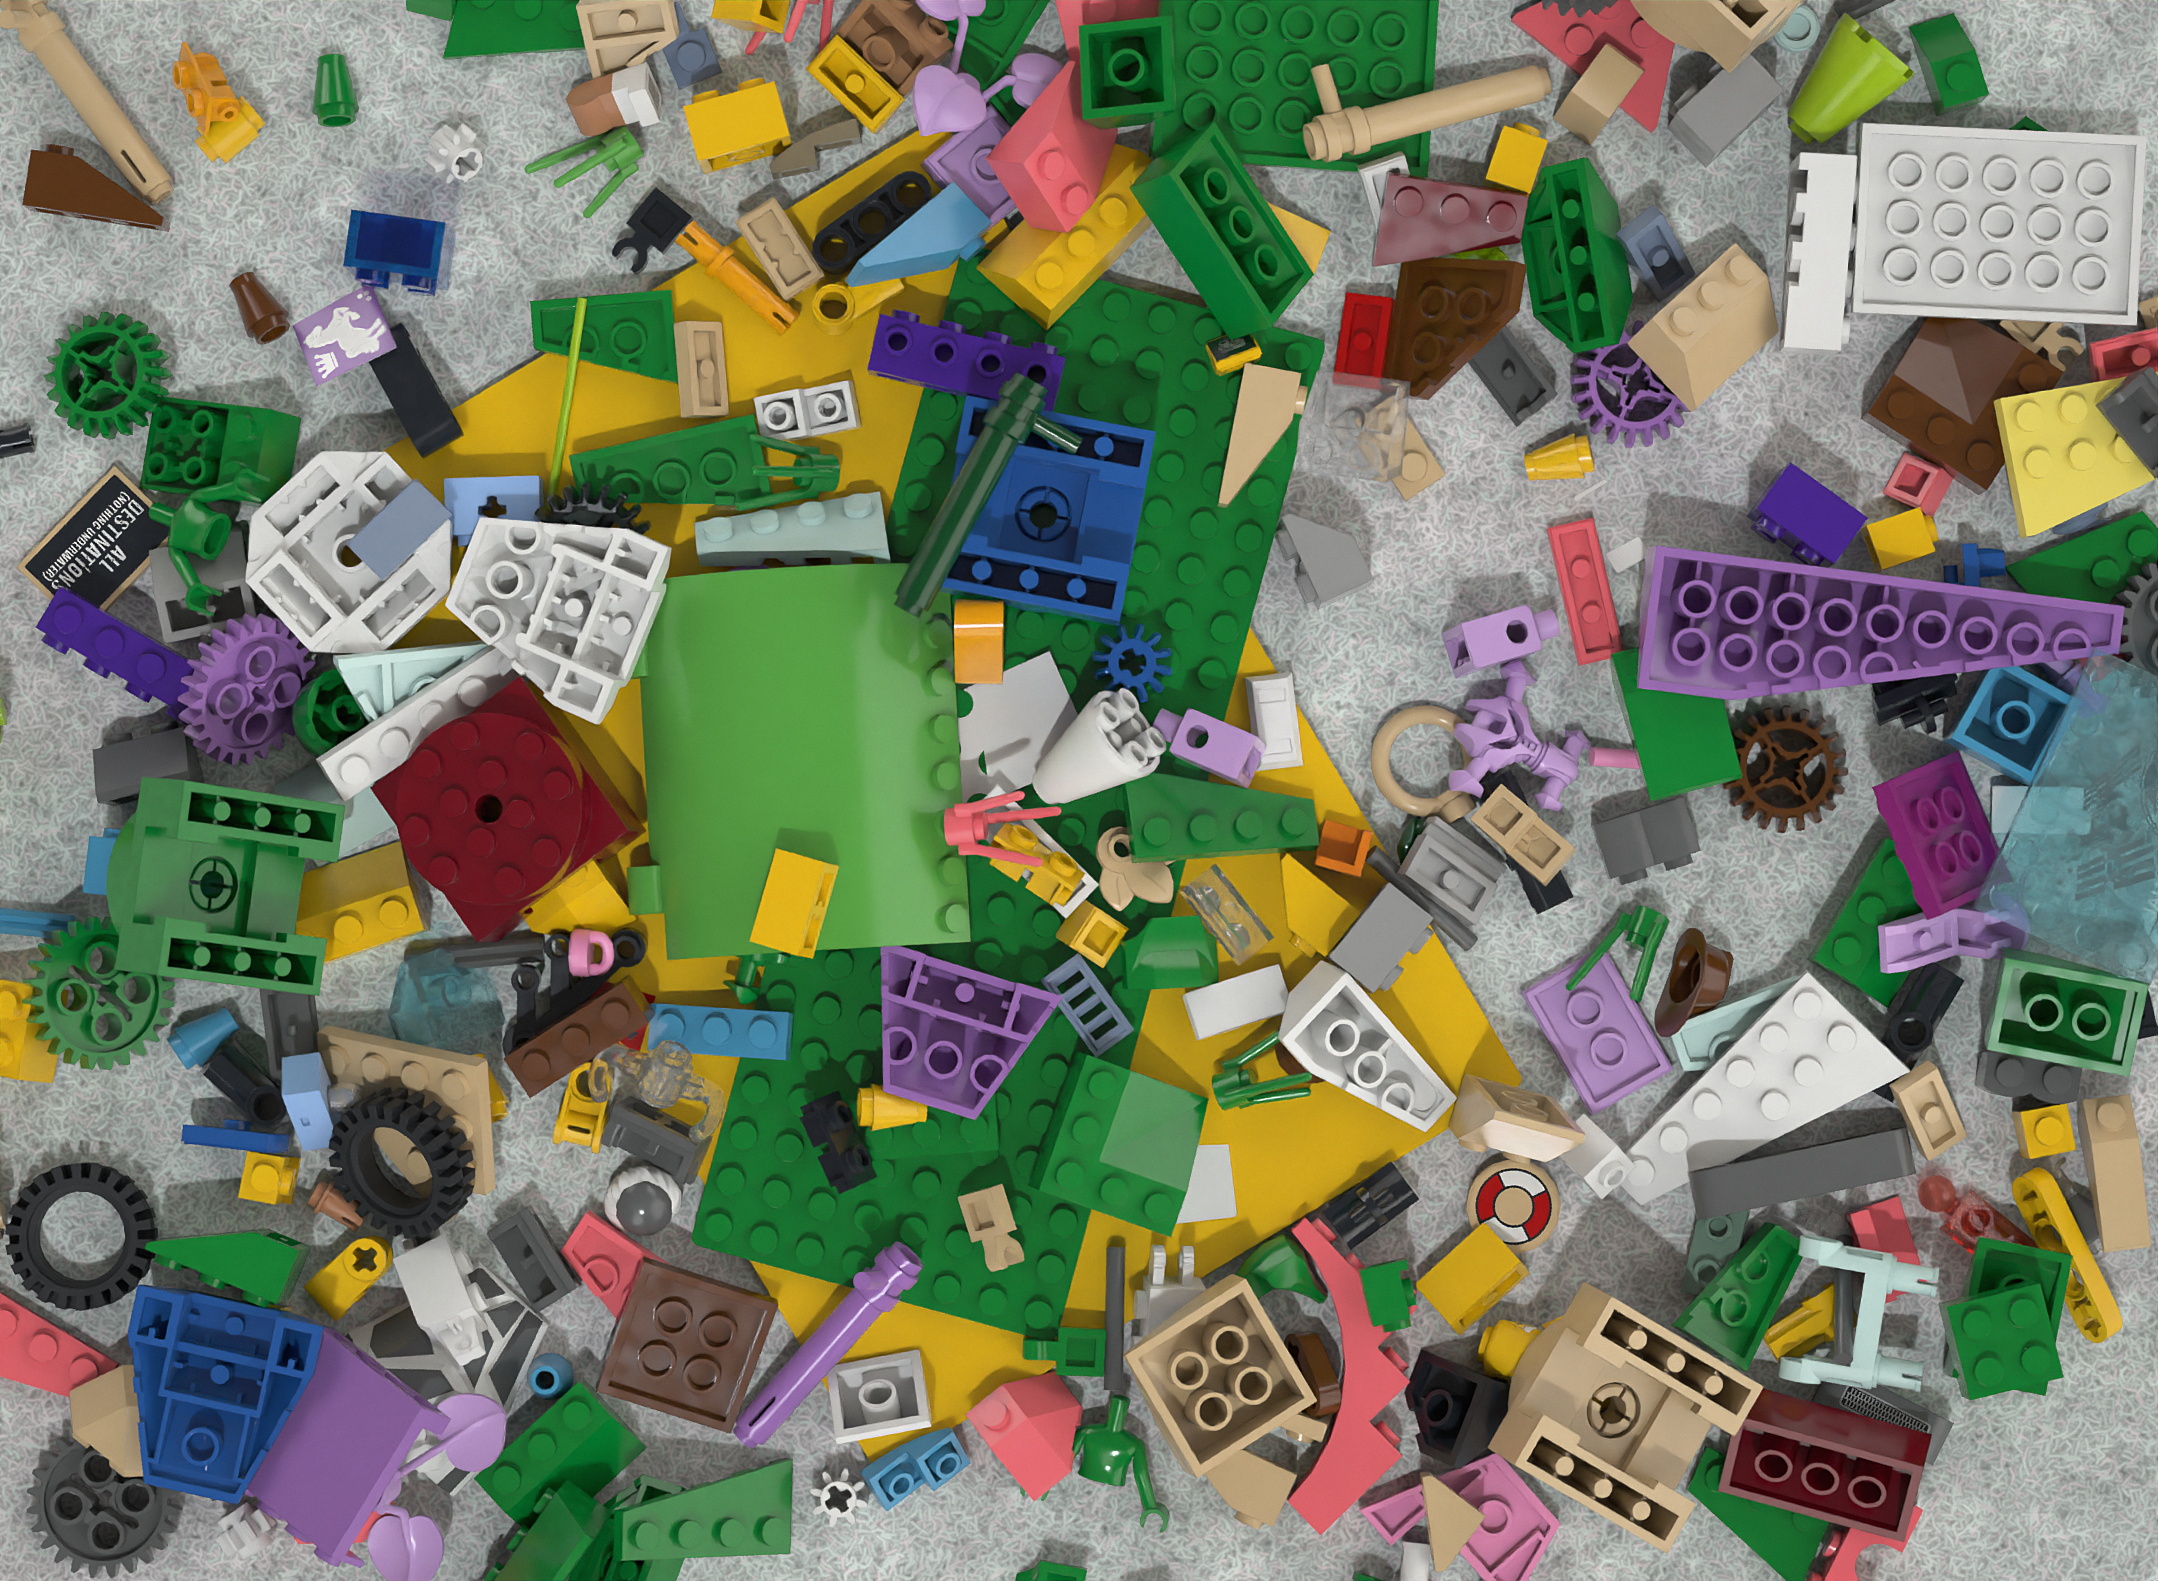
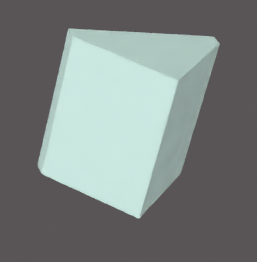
[273,762,395,868]

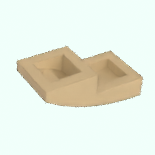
[1470,784,1576,886]

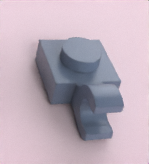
[663,1,723,90]

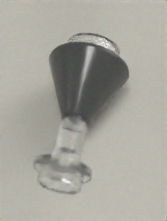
[2032,1154,2102,1255]

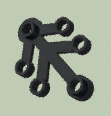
[502,927,648,1062]

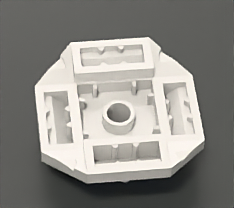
[245,451,453,654]

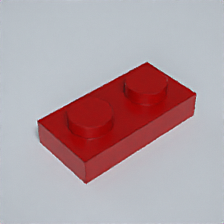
[1332,292,1395,393]

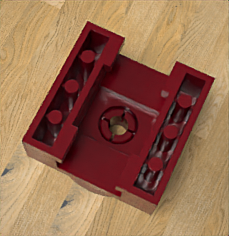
[370,676,646,943]

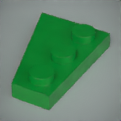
[443,0,586,60]
[530,290,679,385]
[1671,1222,1803,1372]

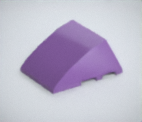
[881,946,1063,1120]

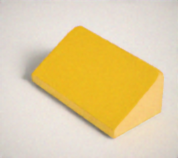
[805,34,906,134]

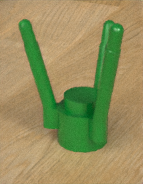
[736,434,840,511]
[1566,905,1670,1003]
[1212,1030,1313,1111]

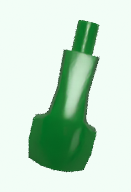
[1235,1234,1328,1304]

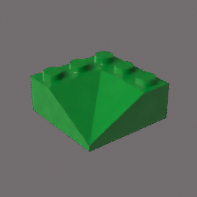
[1028,1051,1209,1237]

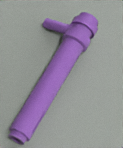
[733,1241,924,1448]

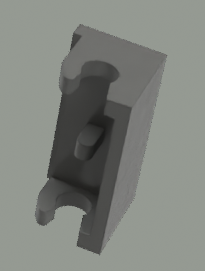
[1468,325,1558,427]
[2095,366,2158,478]
[259,988,319,1081]
[601,1096,713,1185]
[486,1206,581,1314]

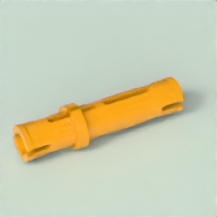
[675,220,800,337]

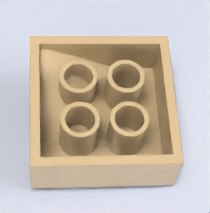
[1123,1274,1317,1478]

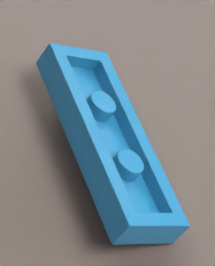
[647,1003,793,1061]

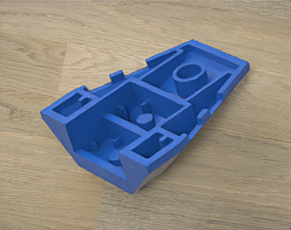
[128,1284,325,1504]

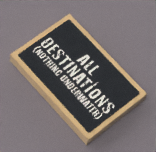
[17,466,170,611]

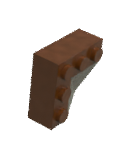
[1860,317,2064,495]

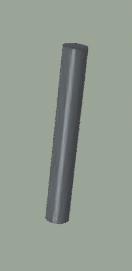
[1365,845,1478,951]
[1834,1234,1854,1364]
[1104,1247,1125,1390]

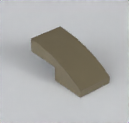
[769,118,862,180]

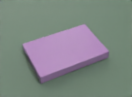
[1521,952,1673,1116]

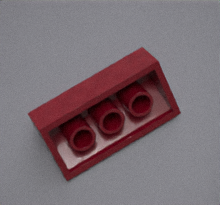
[1718,1388,1932,1542]

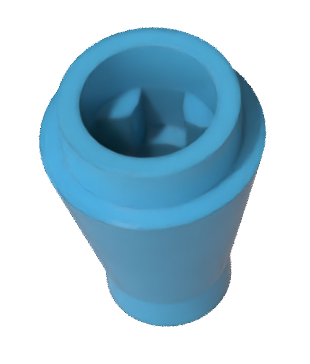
[166,1006,240,1070]
[527,1353,574,1400]

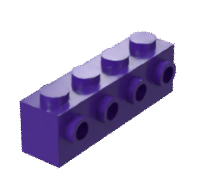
[867,309,1066,412]
[35,586,194,726]

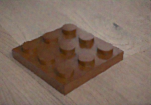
[596,1256,779,1434]

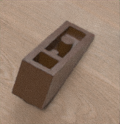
[22,144,170,232]

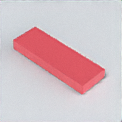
[1546,518,1624,666]

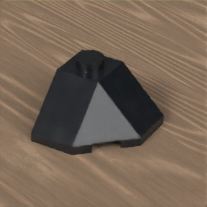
[1404,1349,1511,1469]

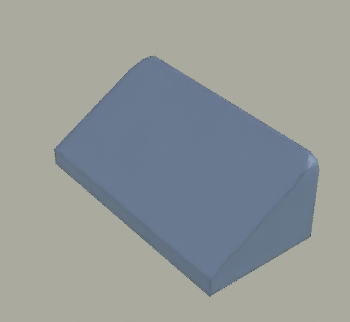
[346,479,452,581]

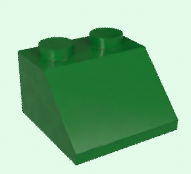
[1079,15,1177,129]

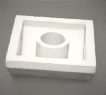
[827,1349,933,1444]

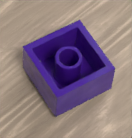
[1747,462,1868,568]

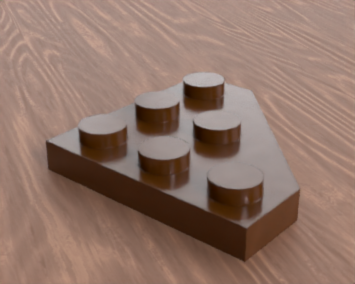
[1380,257,1527,400]

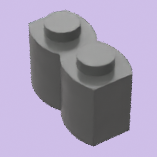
[1591,797,1701,885]
[1975,1050,2082,1104]

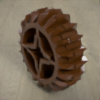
[1721,705,1848,833]

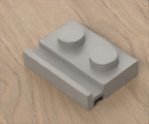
[1396,816,1507,926]

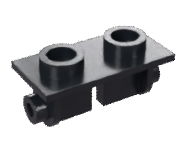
[799,1090,877,1194]

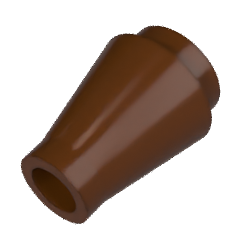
[229,272,290,345]

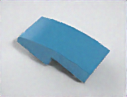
[860,1427,971,1511]

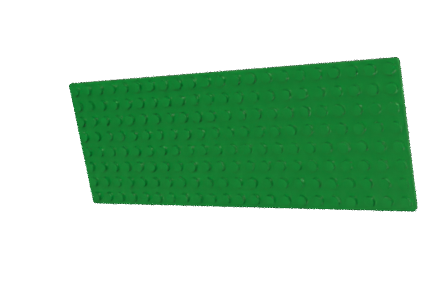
[692,248,1325,1340]

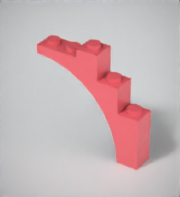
[1287,1216,1418,1535]

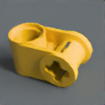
[552,1061,614,1154]
[303,1235,393,1322]

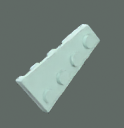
[694,491,891,566]

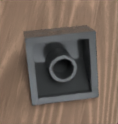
[93,721,205,806]

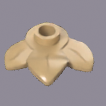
[1096,827,1176,911]

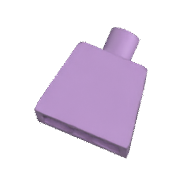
[1442,604,1560,679]
[1152,708,1267,788]

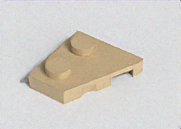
[576,0,680,79]

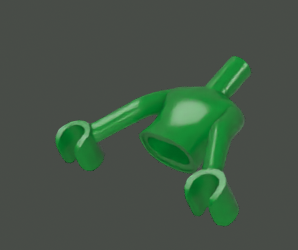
[149,468,270,617]
[1020,1394,1170,1533]

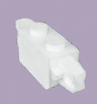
[393,1226,489,1366]
[1130,1245,1207,1411]

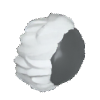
[604,1164,681,1236]

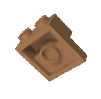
[823,0,954,99]

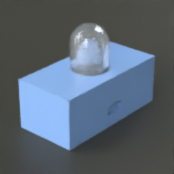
[282,1052,363,1151]

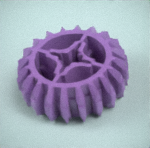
[1570,320,1691,448]

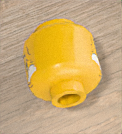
[1477,1318,1542,1384]

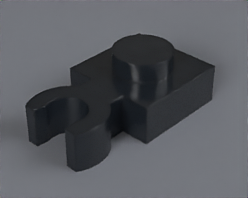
[612,187,693,275]

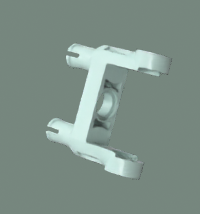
[1778,1235,1940,1392]

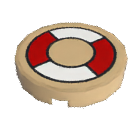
[1465,1159,1561,1254]

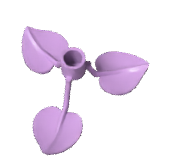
[913,0,1063,136]
[368,1393,507,1581]

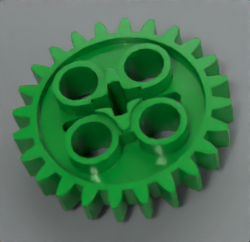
[22,916,175,1070]

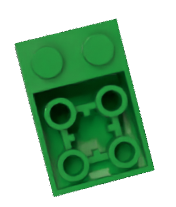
[140,396,301,507]
[144,1229,312,1308]

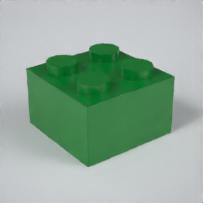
[1938,1280,2064,1401]

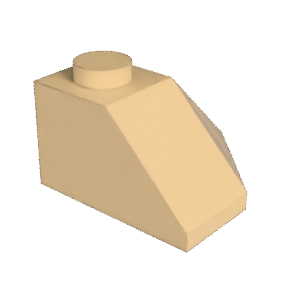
[69,1365,143,1477]

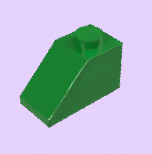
[1908,13,1989,117]

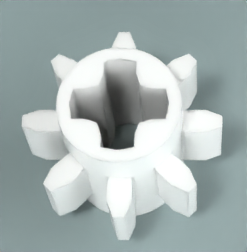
[425,123,486,184]
[810,1467,869,1527]
[215,1502,276,1561]

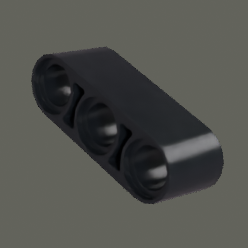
[812,171,932,275]
[369,322,464,459]

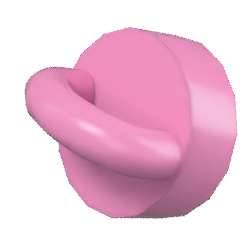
[568,929,614,977]

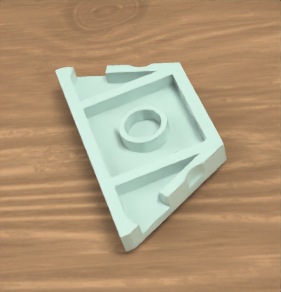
[333,640,488,724]

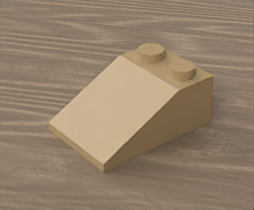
[1448,1073,1586,1164]

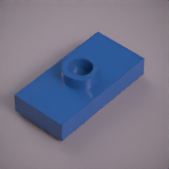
[181,1119,290,1153]

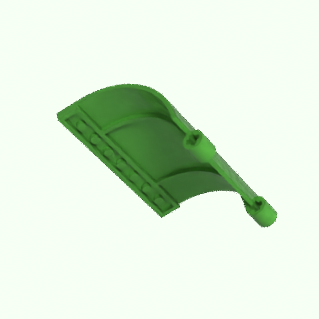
[627,563,971,960]

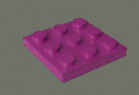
[1872,750,2012,920]

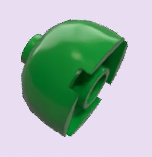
[292,668,369,758]

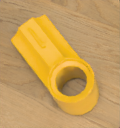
[812,276,905,335]
[1763,1281,1858,1365]

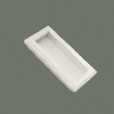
[1245,672,1303,771]

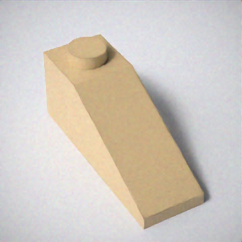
[1217,363,1308,508]
[2077,1094,2151,1253]
[1204,1448,1297,1530]

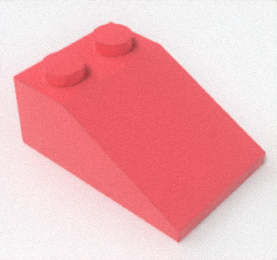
[985,61,1119,233]

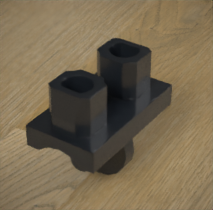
[1870,673,1958,735]
[1322,1161,1419,1250]

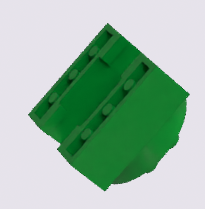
[106,777,345,996]

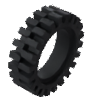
[329,1087,475,1239]
[5,1162,158,1311]

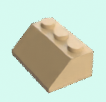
[1627,242,1779,412]

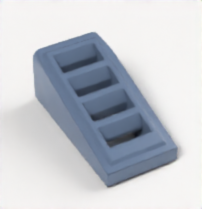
[1040,953,1134,1057]

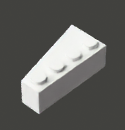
[1779,152,1858,355]

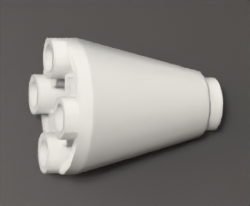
[1032,688,1166,805]

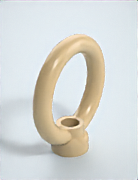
[1371,705,1477,825]

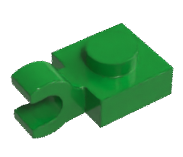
[1022,1326,1106,1377]

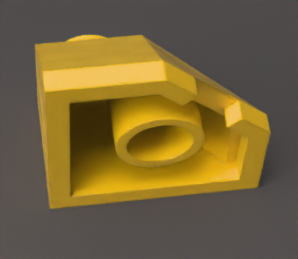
[525,859,638,945]

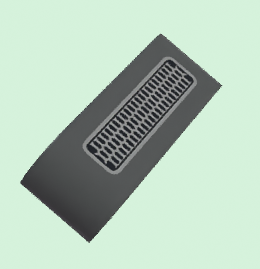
[1811,1381,1954,1466]

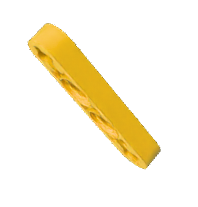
[2012,1167,2123,1343]

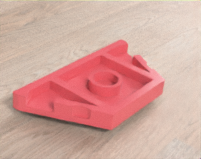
[1511,0,1675,133]

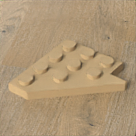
[317,1025,496,1223]

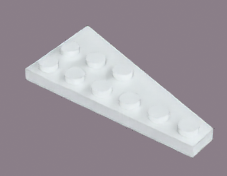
[1621,970,1910,1205]

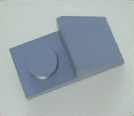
[1615,204,1696,303]

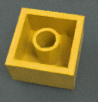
[683,78,793,174]

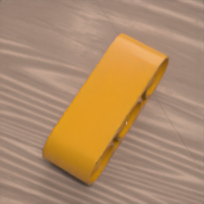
[954,599,1004,685]

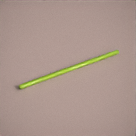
[546,297,587,509]

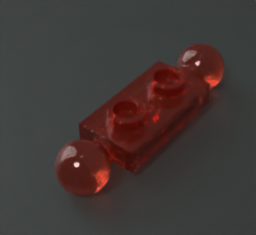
[1918,1175,2038,1255]

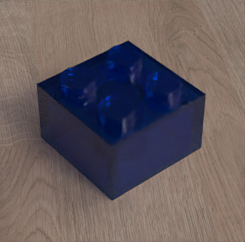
[343,209,456,297]

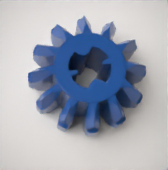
[1092,624,1172,703]

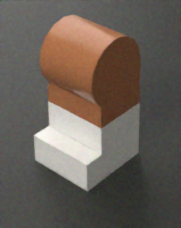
[566,62,662,136]

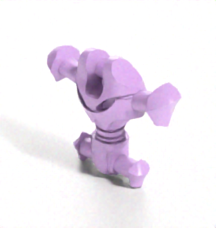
[1448,659,1592,812]

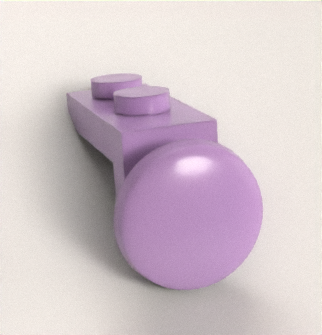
[1878,891,2029,973]

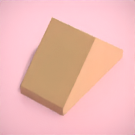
[1553,42,1645,146]
[1420,1472,1486,1572]

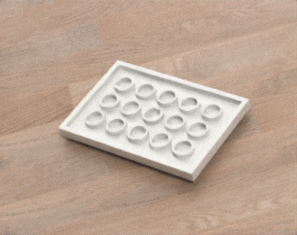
[1851,123,2147,326]

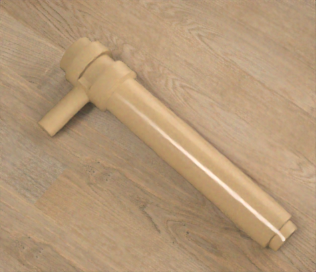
[0,0,174,206]
[1303,64,1551,163]

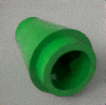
[312,54,359,127]

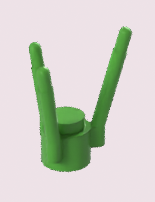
[524,125,644,218]

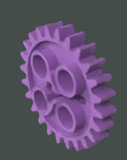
[178,613,315,766]

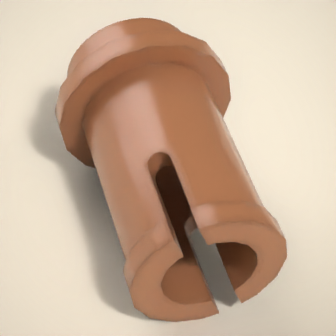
[307,1180,366,1233]

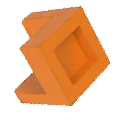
[1312,820,1373,878]

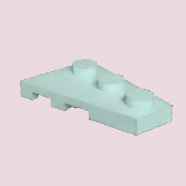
[1670,975,1799,1071]

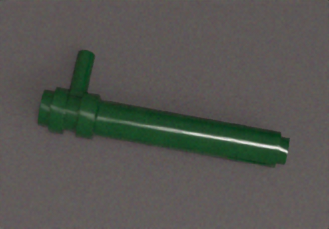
[894,372,1083,618]

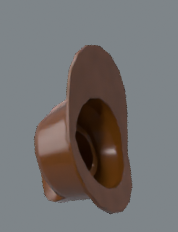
[1654,928,1734,1037]

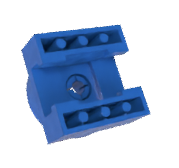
[939,395,1156,626]

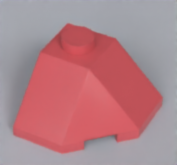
[965,1371,1083,1501]

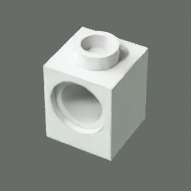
[1559,1114,1636,1199]

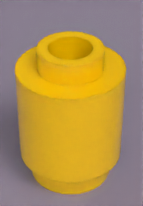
[194,95,266,164]

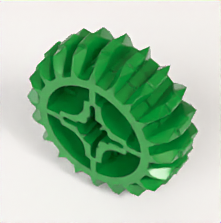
[43,312,173,440]

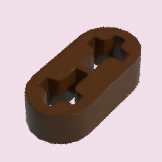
[1284,1331,1341,1417]

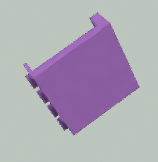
[245,1318,451,1568]

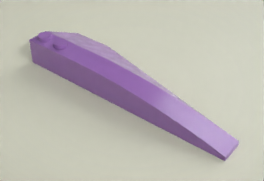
[1637,546,2125,700]

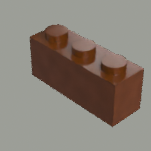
[504,974,656,1098]

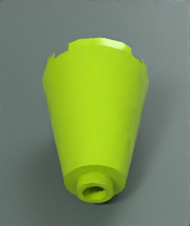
[1787,12,1916,145]

